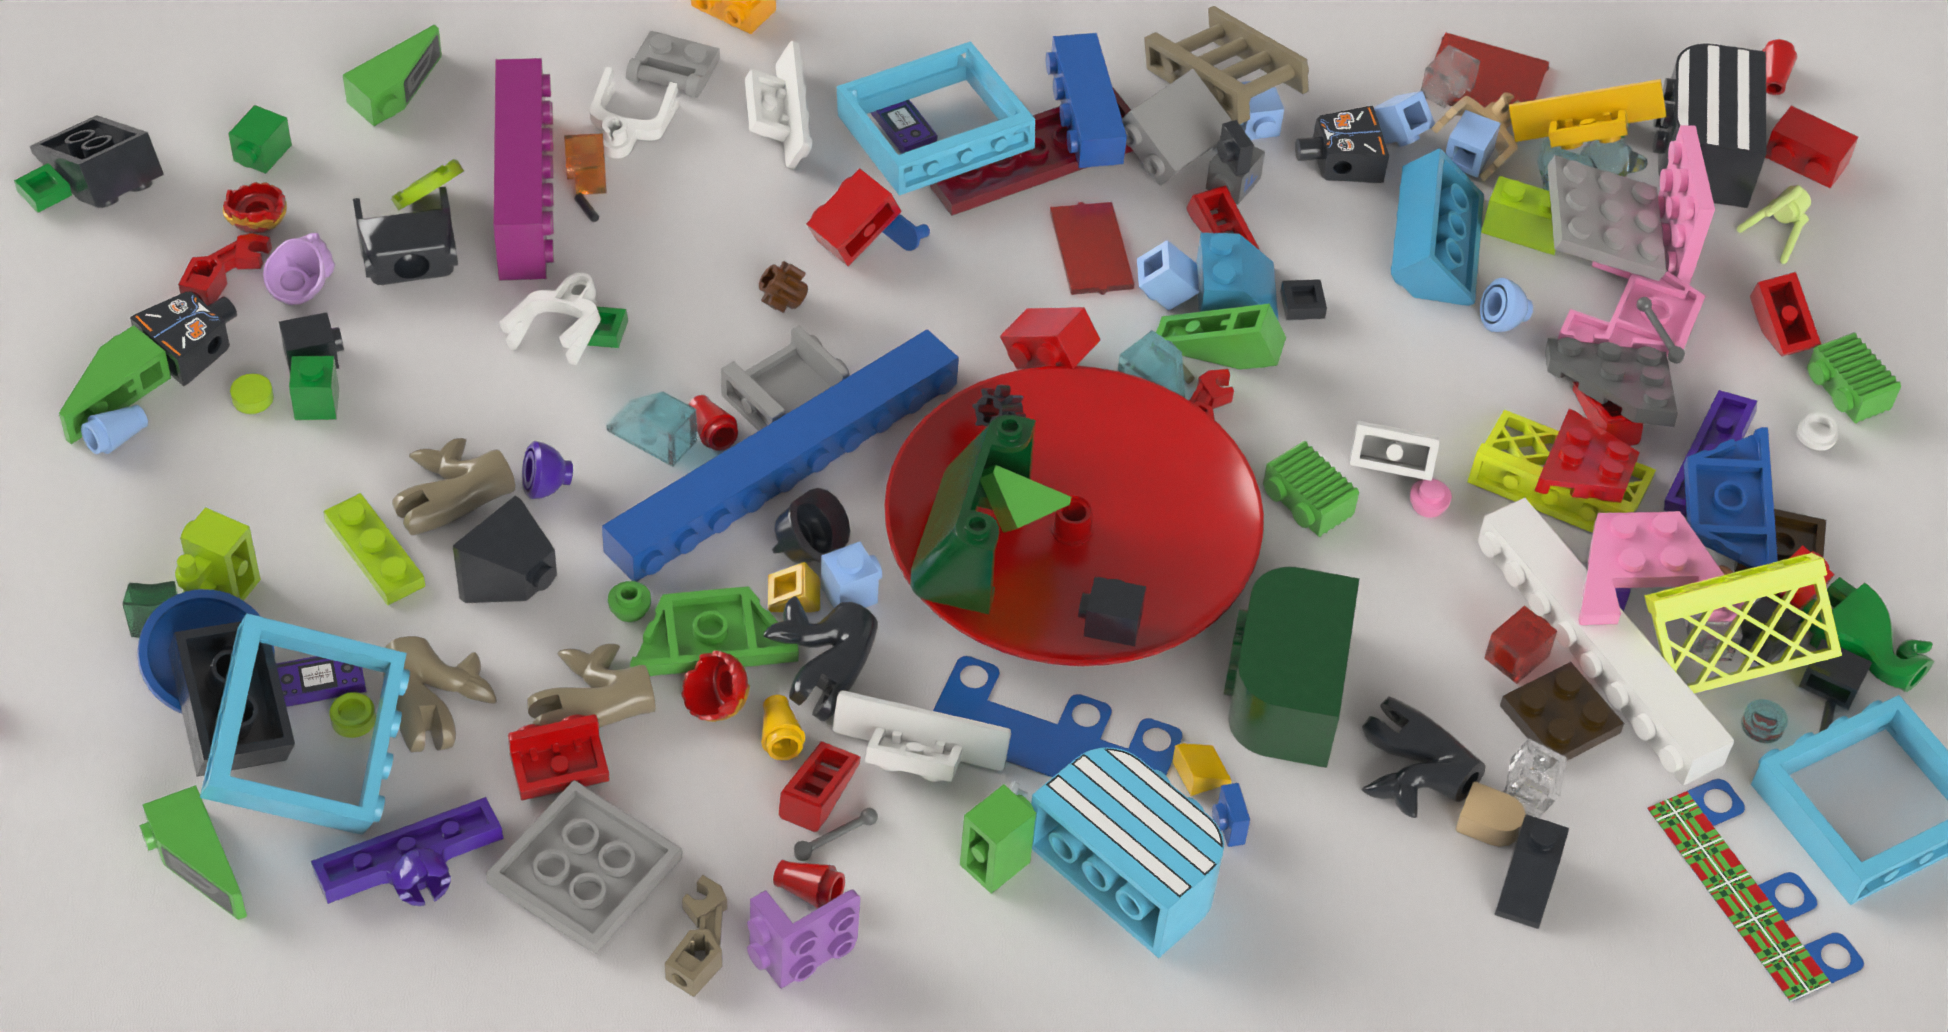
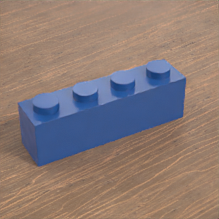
[1046,33,1127,168]

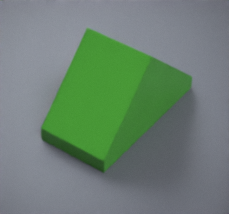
[980,465,1072,533]

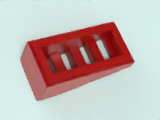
[1186,185,1259,250]
[1572,381,1643,446]
[779,741,861,832]

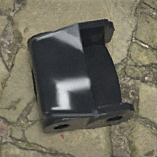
[353,186,458,285]

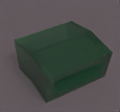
[122,581,178,638]

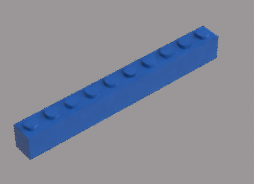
[602,329,959,582]

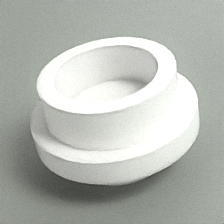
[1796,412,1838,450]

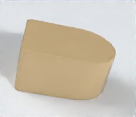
[1456,782,1526,847]

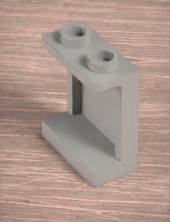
[1122,69,1232,185]
[721,325,850,431]

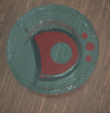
[1741,699,1788,743]

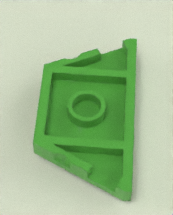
[630,586,799,676]

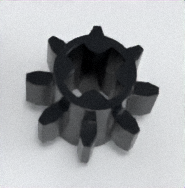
[972,385,1026,426]

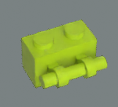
[175,507,261,601]

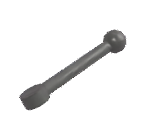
[1636,297,1685,364]
[794,808,878,861]

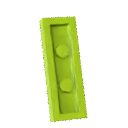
[323,493,426,605]

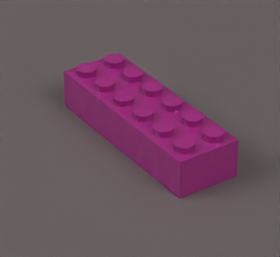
[493,58,554,281]

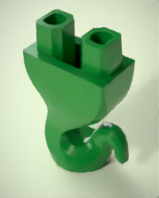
[1801,577,1934,692]

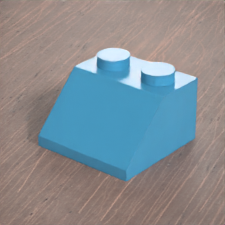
[1196,233,1279,320]

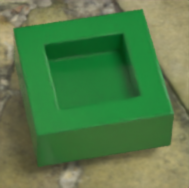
[14,163,72,213]
[587,306,629,348]

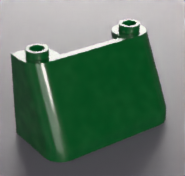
[910,415,1036,614]

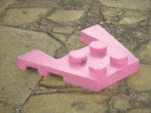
[1558,261,1705,357]
[1578,511,1744,625]

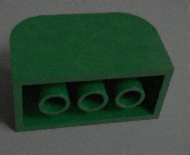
[1223,567,1360,768]

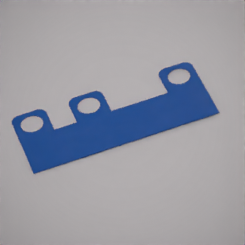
[933,656,1182,777]

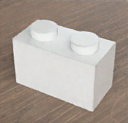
[1349,420,1440,481]

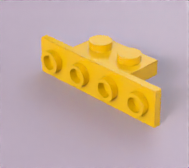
[1509,79,1667,150]

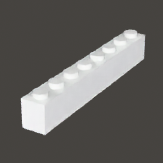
[1477,498,1735,786]

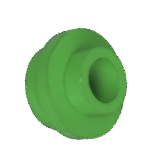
[608,581,651,622]

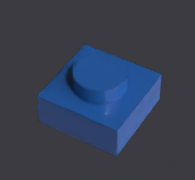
[1212,783,1250,847]

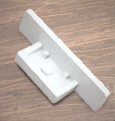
[745,41,812,170]
[832,691,1011,782]

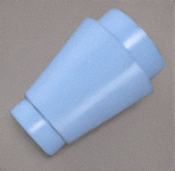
[81,404,148,454]

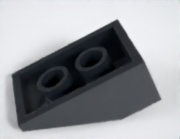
[29,115,164,208]

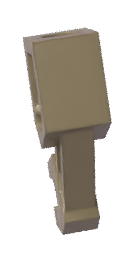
[665,875,727,997]

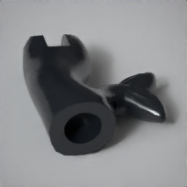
[763,596,878,721]
[1362,696,1486,818]

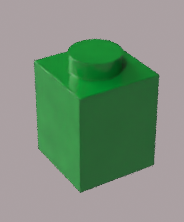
[228,105,292,174]
[289,356,339,420]

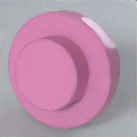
[1410,479,1452,518]

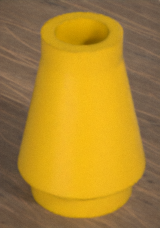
[761,695,805,761]

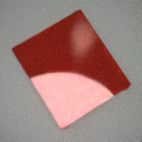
[1420,32,1549,108]

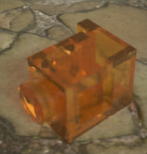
[564,133,607,195]

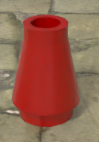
[1762,39,1797,95]
[688,395,738,451]
[773,860,845,908]

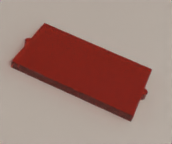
[1050,202,1135,295]

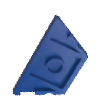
[1684,427,1778,568]

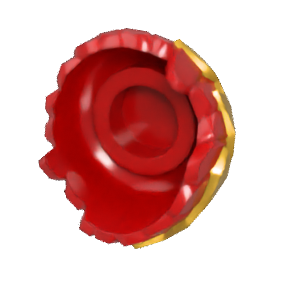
[222,182,287,233]
[681,651,750,722]

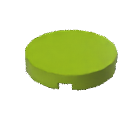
[391,159,464,211]

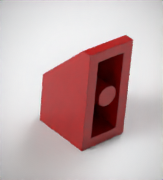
[1750,272,1821,357]

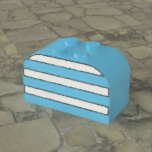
[1031,748,1224,958]

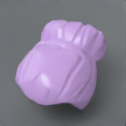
[263,233,335,305]

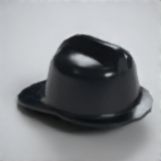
[772,488,850,564]

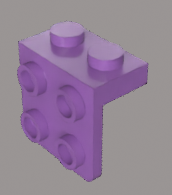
[747,889,860,989]

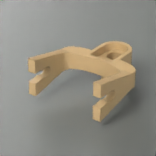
[1431,92,1520,181]

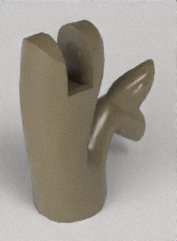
[392,438,516,536]
[383,636,497,753]
[527,644,656,728]

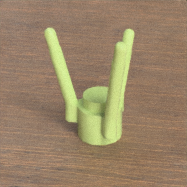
[1736,185,1811,264]

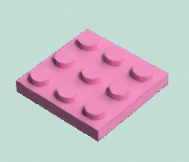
[1658,125,1715,285]

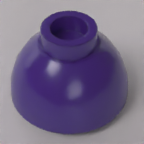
[522,441,573,499]

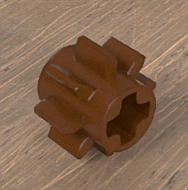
[759,261,808,313]

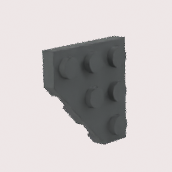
[1545,337,1678,427]

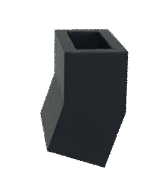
[1798,639,1872,710]

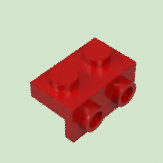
[508,714,610,801]

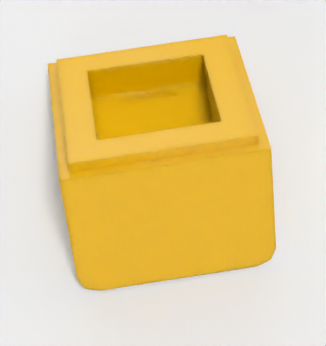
[768,562,820,613]
[1172,743,1231,796]

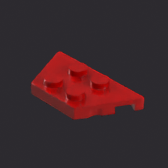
[1534,409,1640,503]

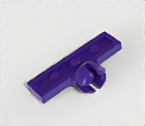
[1664,390,1758,517]
[311,797,504,906]

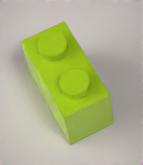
[1481,176,1556,256]

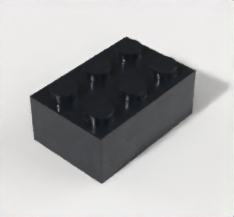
[168,621,295,777]

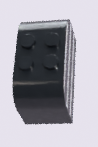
[1653,43,1767,208]

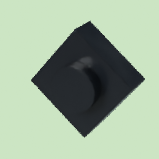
[1217,120,1254,176]
[1280,279,1327,320]

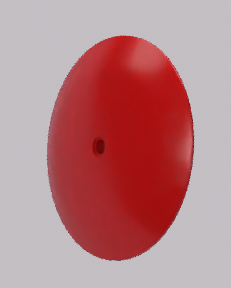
[884,366,1264,666]

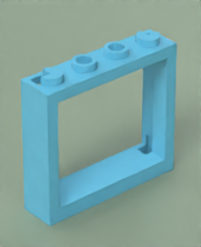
[836,41,1035,196]
[200,613,410,835]
[1751,695,1948,905]

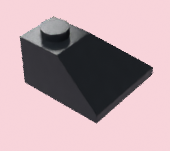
[453,495,557,603]

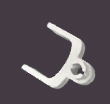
[589,66,679,159]
[499,273,601,365]

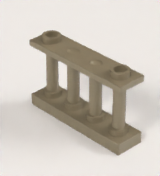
[1144,6,1309,124]

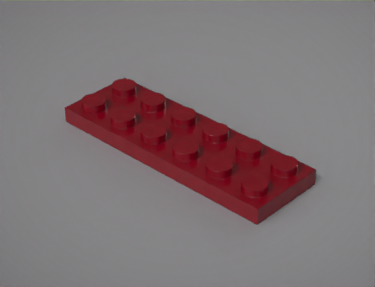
[929,88,1133,216]

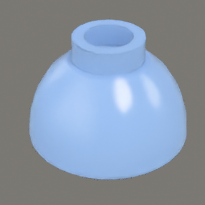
[1480,278,1533,332]

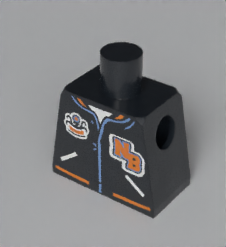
[1295,106,1389,183]
[130,292,237,387]

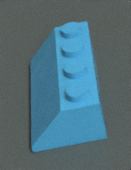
[1391,148,1484,306]

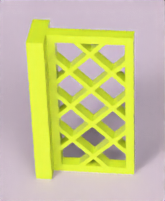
[1467,409,1656,533]
[1644,553,1842,693]

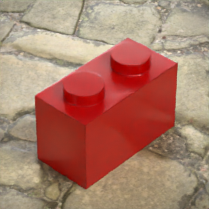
[1765,105,1859,188]
[806,168,902,267]
[1000,307,1101,369]

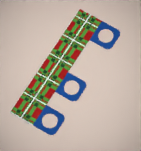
[1647,779,1864,1002]

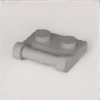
[626,30,720,98]

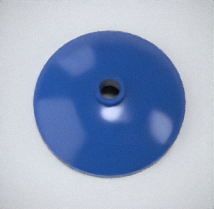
[137,589,275,714]

